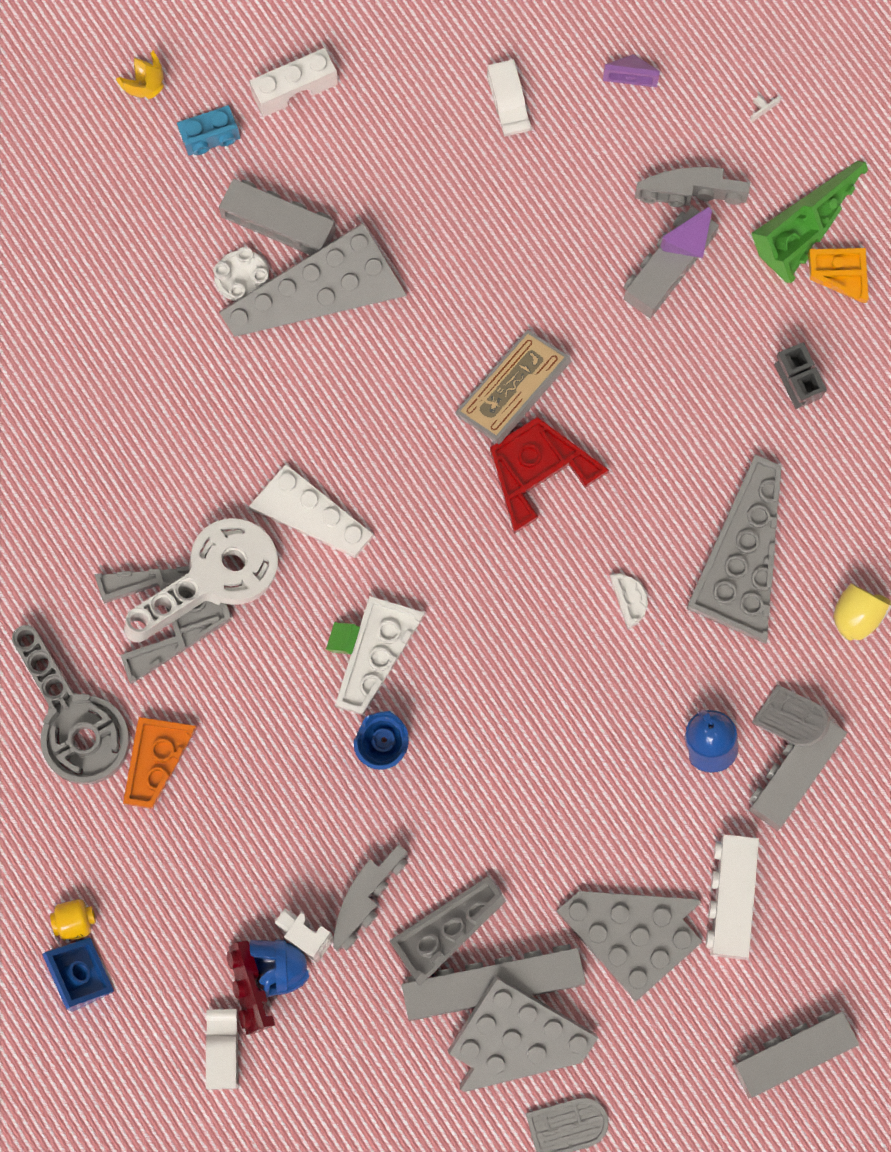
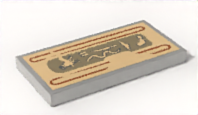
[455,330,571,444]

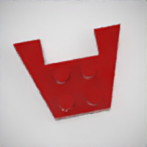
[490,417,609,534]

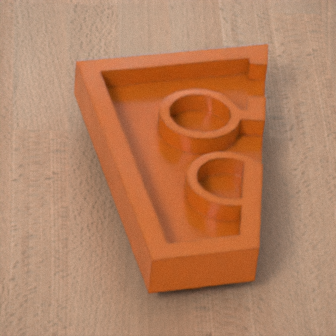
[123,717,197,809]

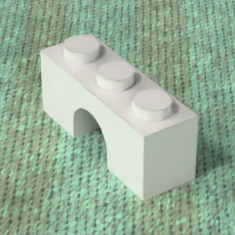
[249,48,338,117]

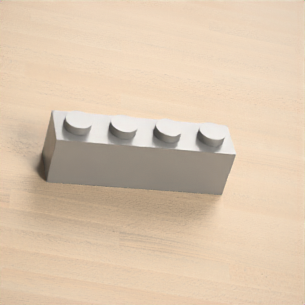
[219,179,336,255]
[623,206,719,319]
[749,720,848,831]
[732,1009,860,1099]

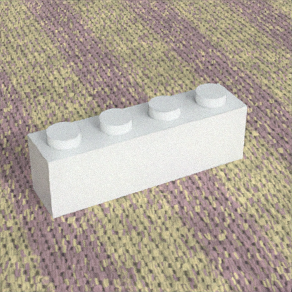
[706,834,759,960]

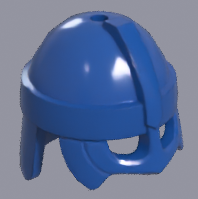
[684,709,738,773]
[353,711,409,770]
[250,940,309,997]

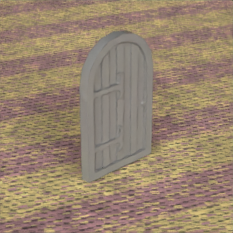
[752,685,830,747]
[525,1098,609,1152]

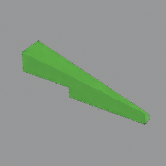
[751,161,868,283]

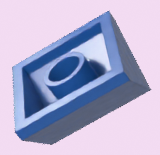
[42,938,114,1012]

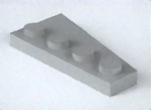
[389,876,506,986]

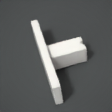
[750,95,781,122]

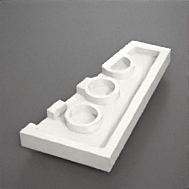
[249,464,374,558]
[335,596,425,715]

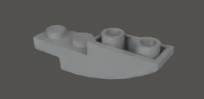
[635,167,750,207]
[333,844,408,953]

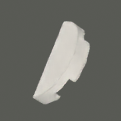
[610,573,648,630]

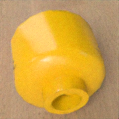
[50,899,96,941]

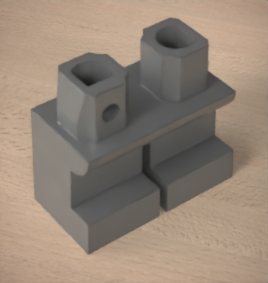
[774,342,827,409]

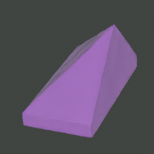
[603,54,660,87]
[660,207,712,258]

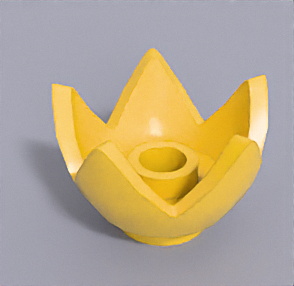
[116,50,164,99]

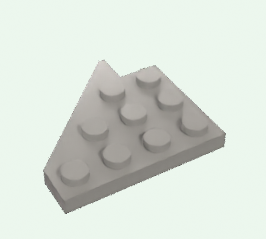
[556,891,702,1002]
[448,975,598,1092]

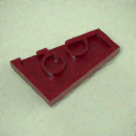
[227,940,275,1035]

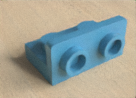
[177,105,240,156]

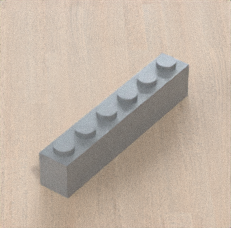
[401,944,586,1021]

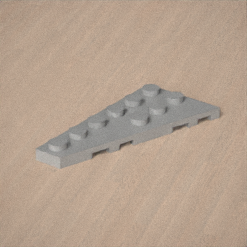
[219,223,407,337]
[686,454,781,644]

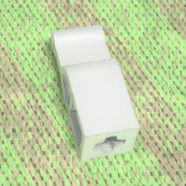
[487,59,531,137]
[206,1009,238,1090]

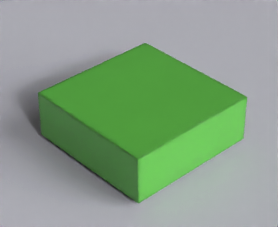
[326,622,360,655]

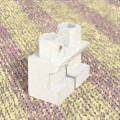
[275,908,334,963]

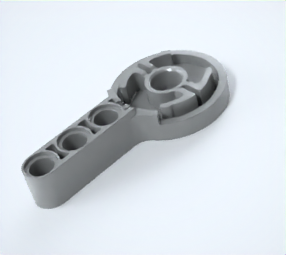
[12,625,130,785]

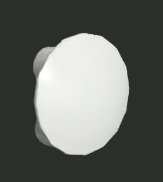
[213,247,269,301]

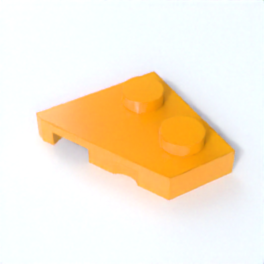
[808,248,869,303]

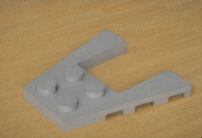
[95,566,232,684]

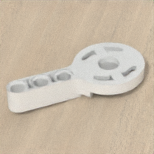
[124,518,278,642]

